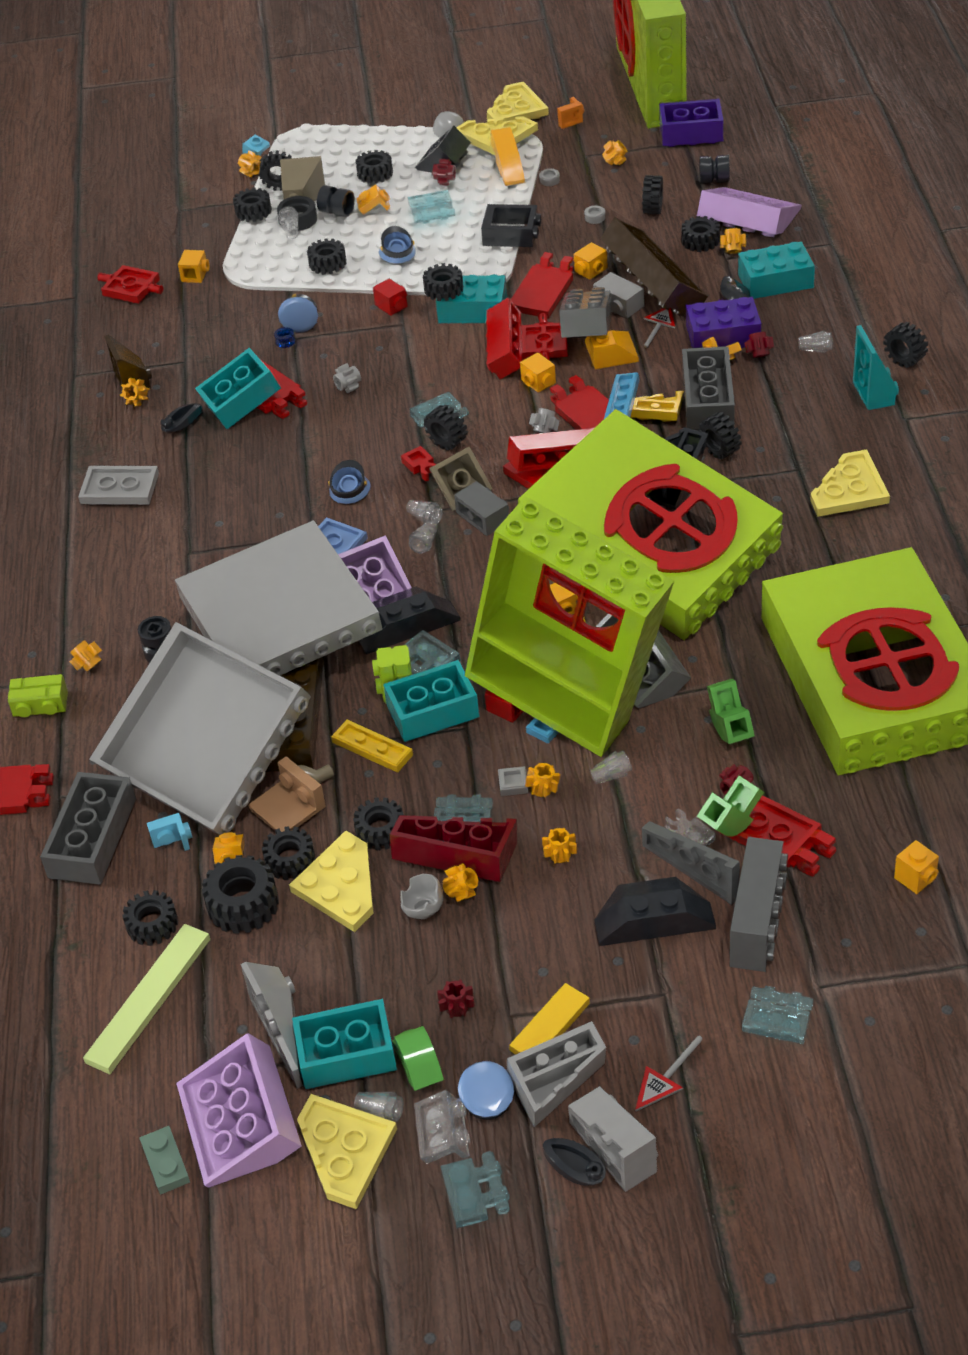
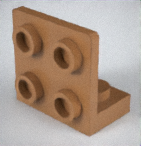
[249,757,326,832]

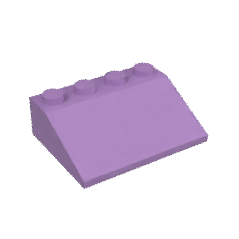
[697,187,801,237]
[338,535,412,602]
[176,1033,302,1188]

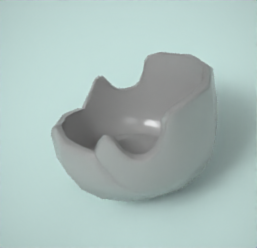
[433,111,464,138]
[401,874,444,919]

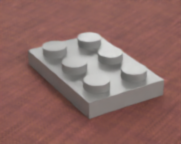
[78,466,159,505]

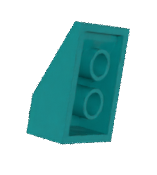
[853,325,899,410]

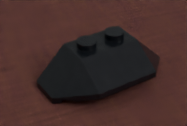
[647,427,708,509]
[358,586,461,655]
[594,877,716,946]

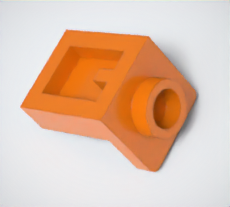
[557,97,584,129]

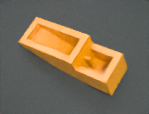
[491,127,525,186]

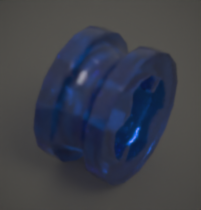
[274,327,295,348]

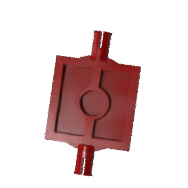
[97,265,164,304]
[521,313,568,361]

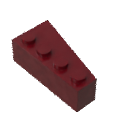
[390,815,517,882]

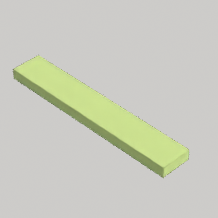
[83,924,210,1074]

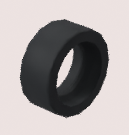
[277,196,317,231]

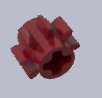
[433,159,456,185]
[744,331,774,358]
[719,764,754,795]
[437,979,475,1018]

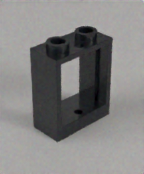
[481,204,542,247]

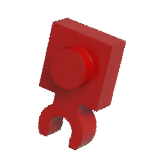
[401,446,437,481]

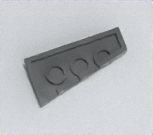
[642,821,740,905]

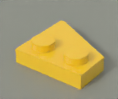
[630,391,683,422]

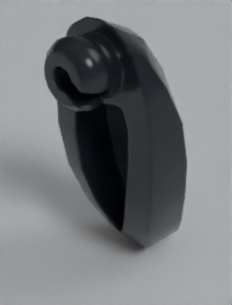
[720,276,749,300]
[160,403,204,433]
[543,1138,606,1186]

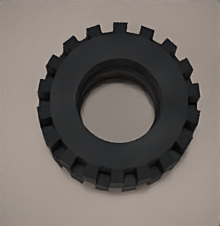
[202,855,279,934]

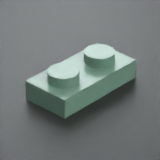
[139,1126,190,1195]

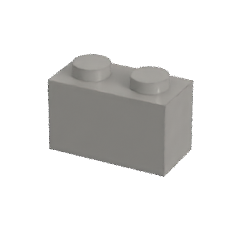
[593,272,644,319]

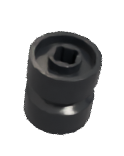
[699,155,730,184]
[317,185,355,217]
[137,616,171,663]

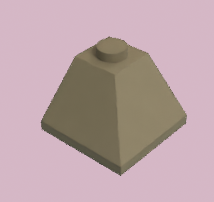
[280,156,326,201]
[429,447,493,511]

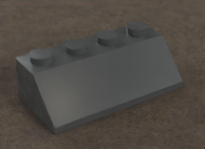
[596,613,691,708]

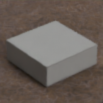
[498,766,528,796]

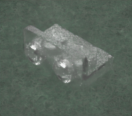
[414,1090,470,1164]

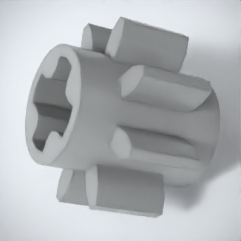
[333,363,361,393]
[529,408,560,434]

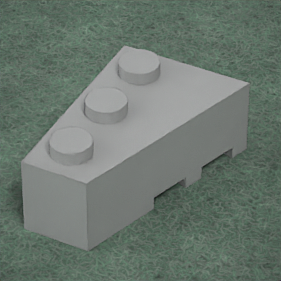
[507,1021,606,1127]
[568,1086,658,1192]

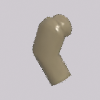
[298,764,334,783]

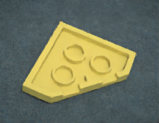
[487,82,548,121]
[456,117,538,156]
[810,449,890,517]
[289,831,374,932]
[297,1094,397,1209]

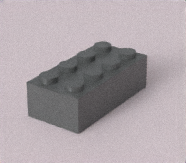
[560,287,612,338]
[682,347,735,430]
[40,772,136,885]
[730,837,788,972]

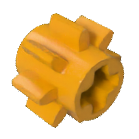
[602,140,628,166]
[238,150,261,178]
[720,228,746,254]
[120,378,150,406]
[69,640,102,672]
[525,763,560,797]
[542,828,577,863]
[443,864,478,902]

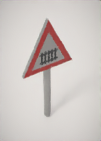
[644,308,675,348]
[635,1036,702,1111]

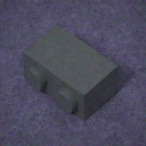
[454,481,509,536]

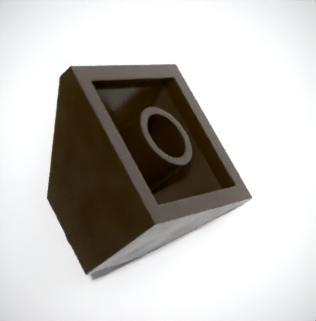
[105,335,152,389]

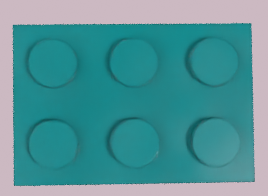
[738,241,815,299]
[436,274,507,323]
[195,347,281,429]
[383,660,480,742]
[292,999,397,1089]

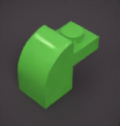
[707,679,755,744]
[697,776,764,836]
[392,1026,444,1091]

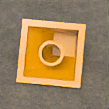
[585,330,639,369]

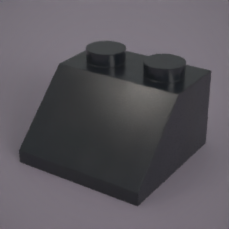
[415,126,471,173]

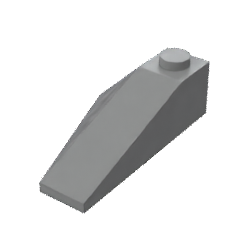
[241,962,302,1088]

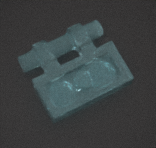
[408,190,455,224]
[409,392,469,429]
[405,630,461,674]
[434,794,493,822]
[742,986,814,1044]
[441,1151,510,1228]

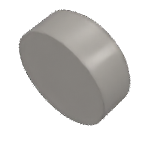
[539,168,560,186]
[584,205,605,224]

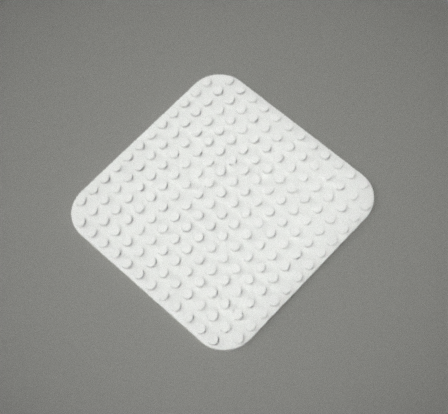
[223,124,543,295]

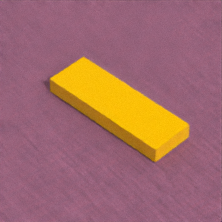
[331,720,413,773]
[509,983,590,1055]

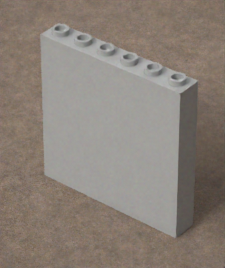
[175,520,382,676]
[89,622,311,835]

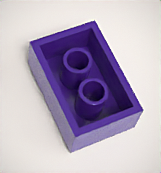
[659,99,723,147]
[686,297,761,348]

